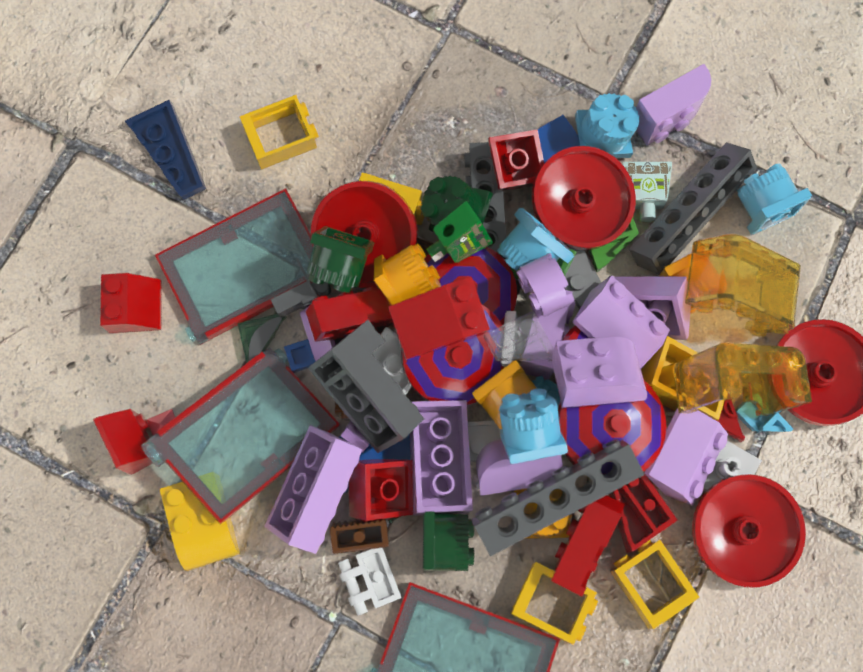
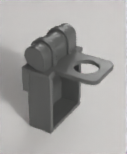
[271,258,331,318]

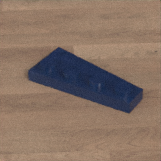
[125,100,206,200]

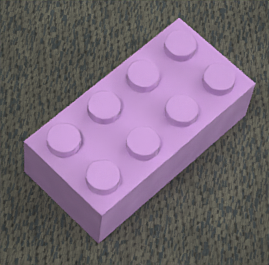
[410,400,473,516]
[264,425,362,554]

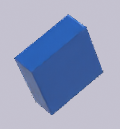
[284,339,315,373]

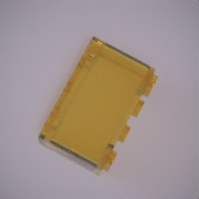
[685,234,801,337]
[674,343,812,416]

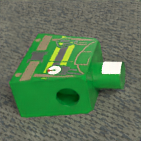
[426,201,493,263]

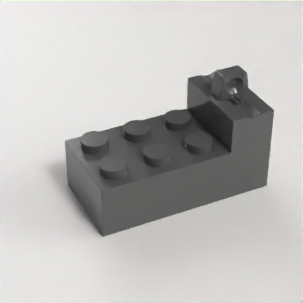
[308,320,424,453]

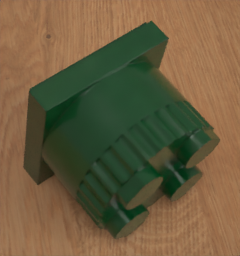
[421,175,493,233]
[307,226,375,292]
[423,511,474,572]

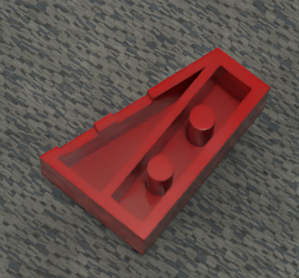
[306,286,392,342]
[609,475,678,553]
[551,495,624,597]

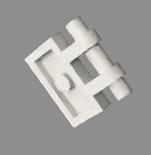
[338,548,402,616]

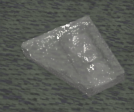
[484,311,554,361]

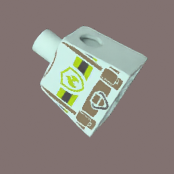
[622,162,672,222]

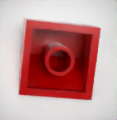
[488,129,544,190]
[100,273,162,333]
[93,409,160,475]
[349,459,413,521]

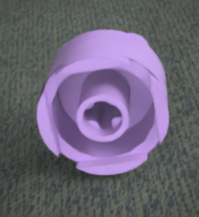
[516,253,574,317]

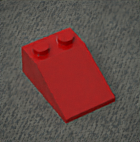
[388,276,490,360]

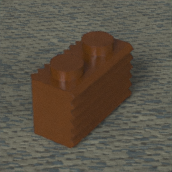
[330,518,389,554]

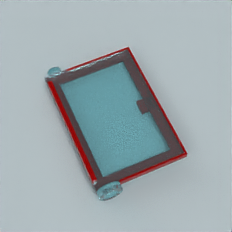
[155,188,313,345]
[141,348,340,525]
[371,582,560,672]

